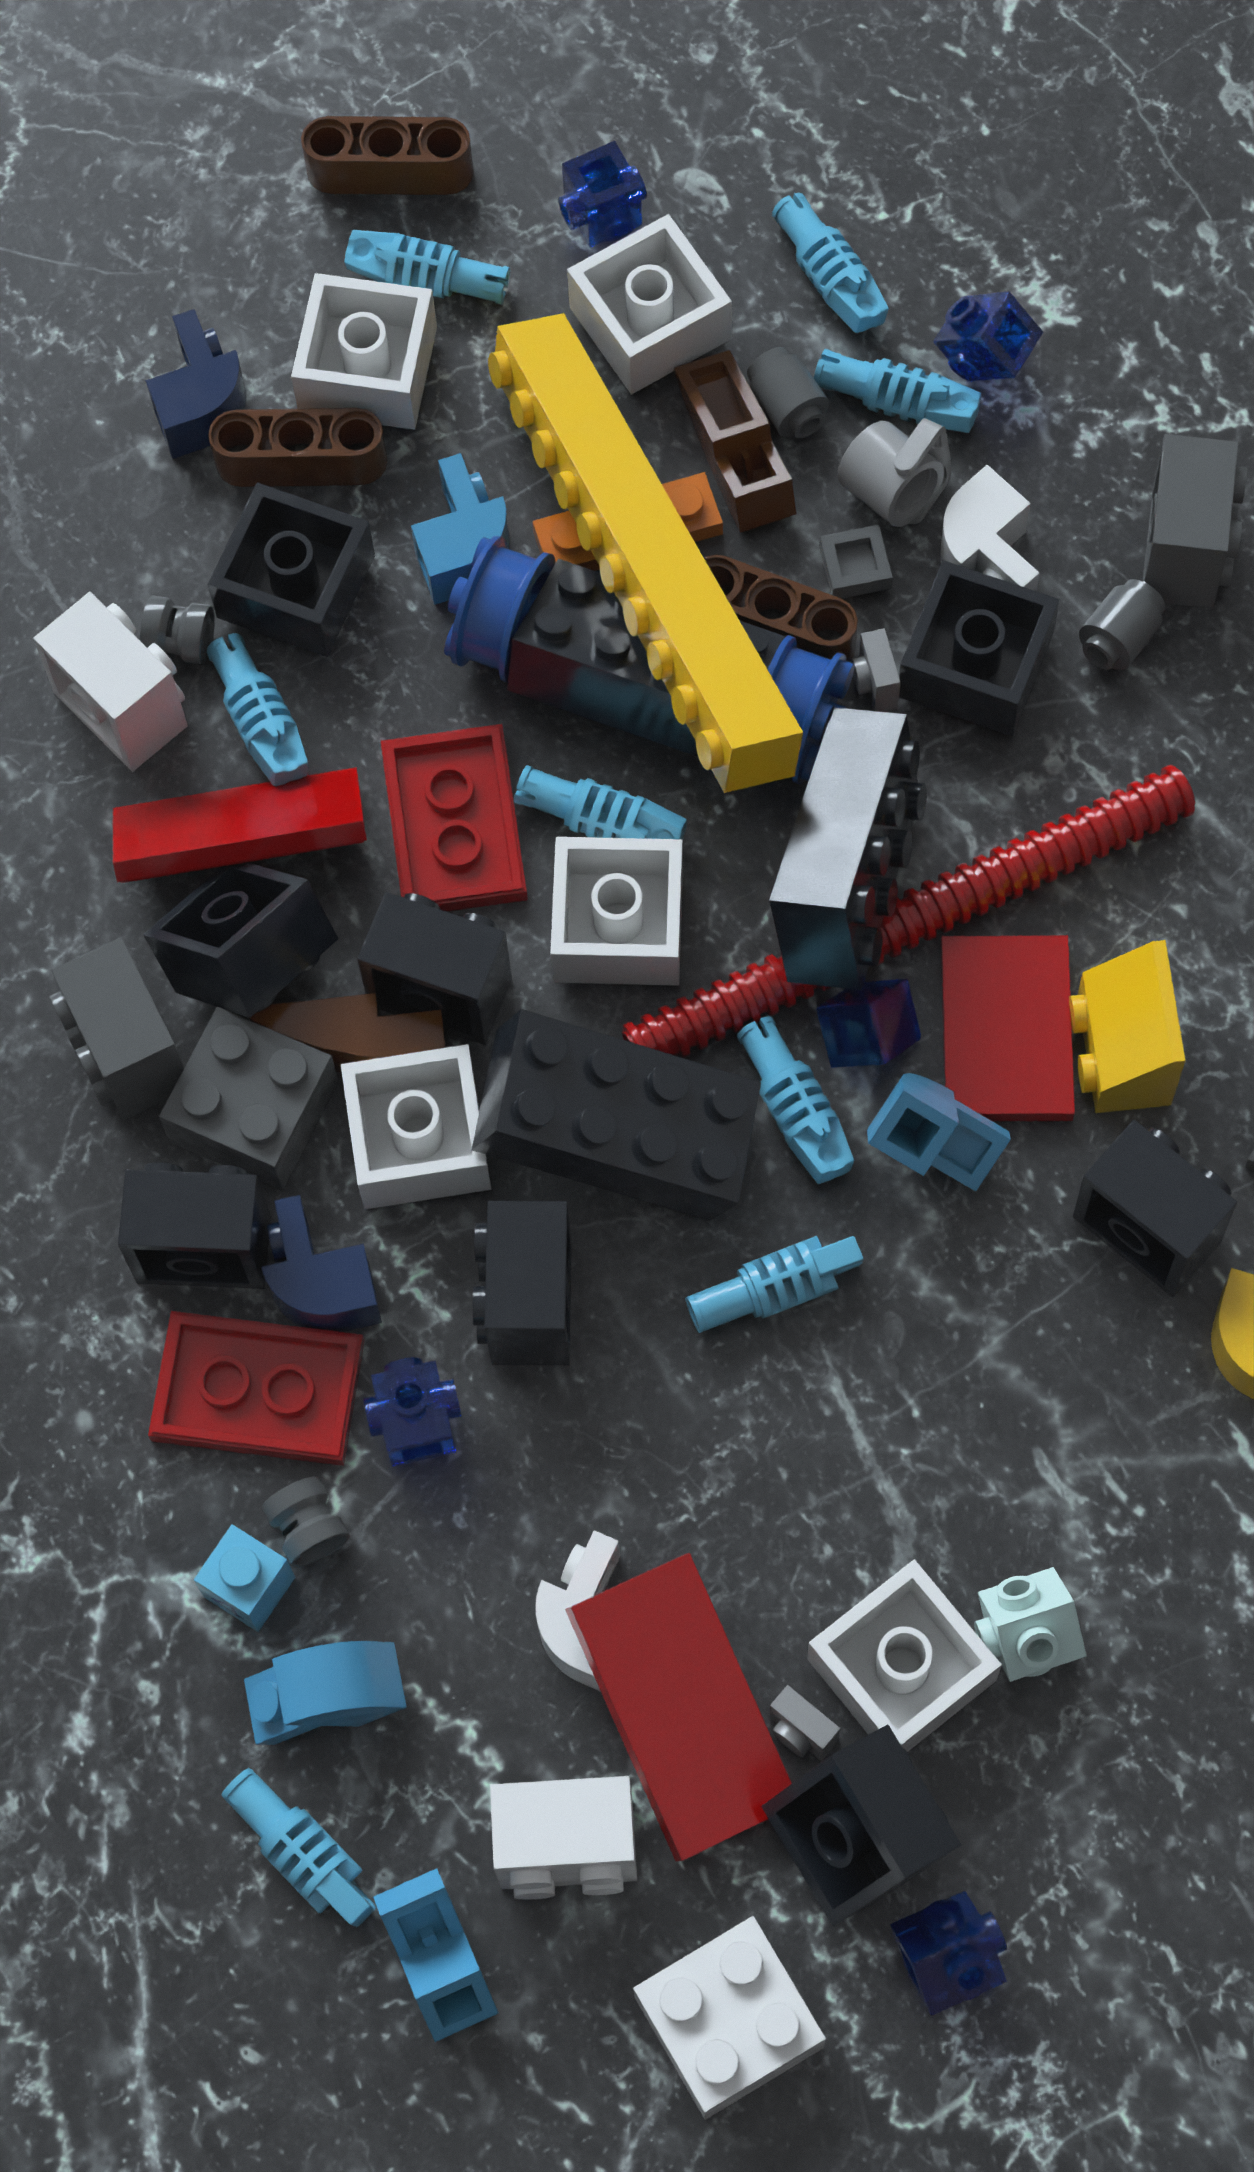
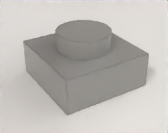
[851,628,900,712]
[769,1685,840,1761]

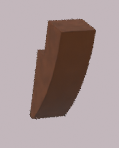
[674,350,797,533]
[249,993,447,1073]

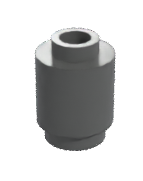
[747,347,830,438]
[1079,579,1166,670]

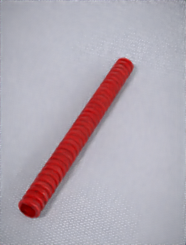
[622,764,1196,1058]

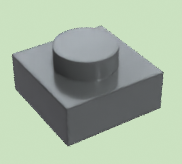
[819,525,893,599]

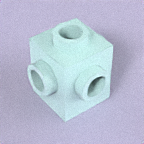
[974,1567,1087,1682]

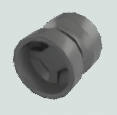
[140,595,215,665]
[261,1476,350,1568]

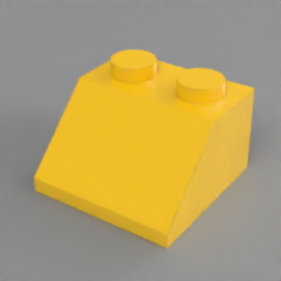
[1069,940,1185,1113]

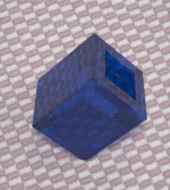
[816,979,921,1068]

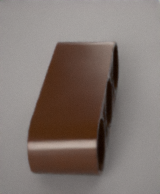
[301,116,474,195]
[208,408,388,487]
[704,555,858,663]

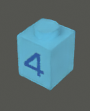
[194,1524,295,1632]

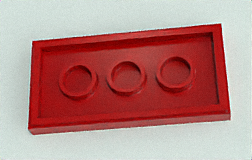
[113,767,367,883]
[565,1553,792,1861]

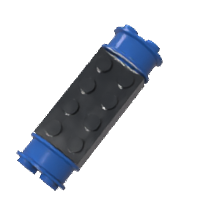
[444,535,855,785]

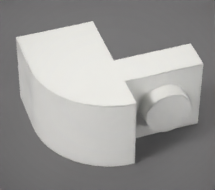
[940,465,1040,591]
[536,1530,620,1691]

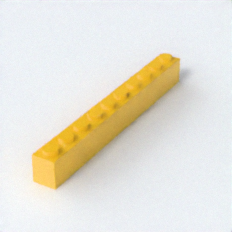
[488,313,803,793]

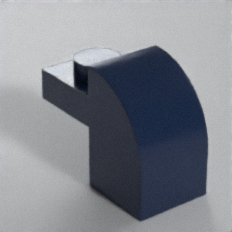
[145,309,246,459]
[261,1195,382,1332]

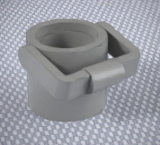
[838,418,952,527]

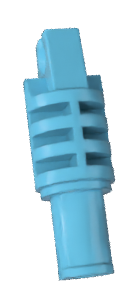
[772,193,889,333]
[344,230,510,305]
[814,349,981,433]
[206,633,308,786]
[513,765,687,842]
[737,1016,854,1184]
[685,1236,864,1333]
[221,1768,377,1927]

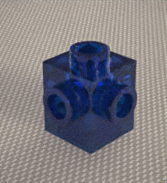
[558,141,647,248]
[933,291,1044,382]
[363,1357,462,1467]
[890,1891,1008,2016]

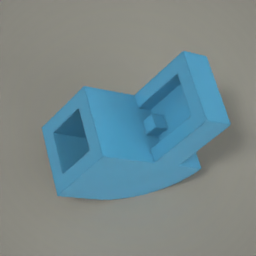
[411,453,509,605]
[867,1073,1011,1191]
[244,1641,407,1745]
[373,1868,498,2042]

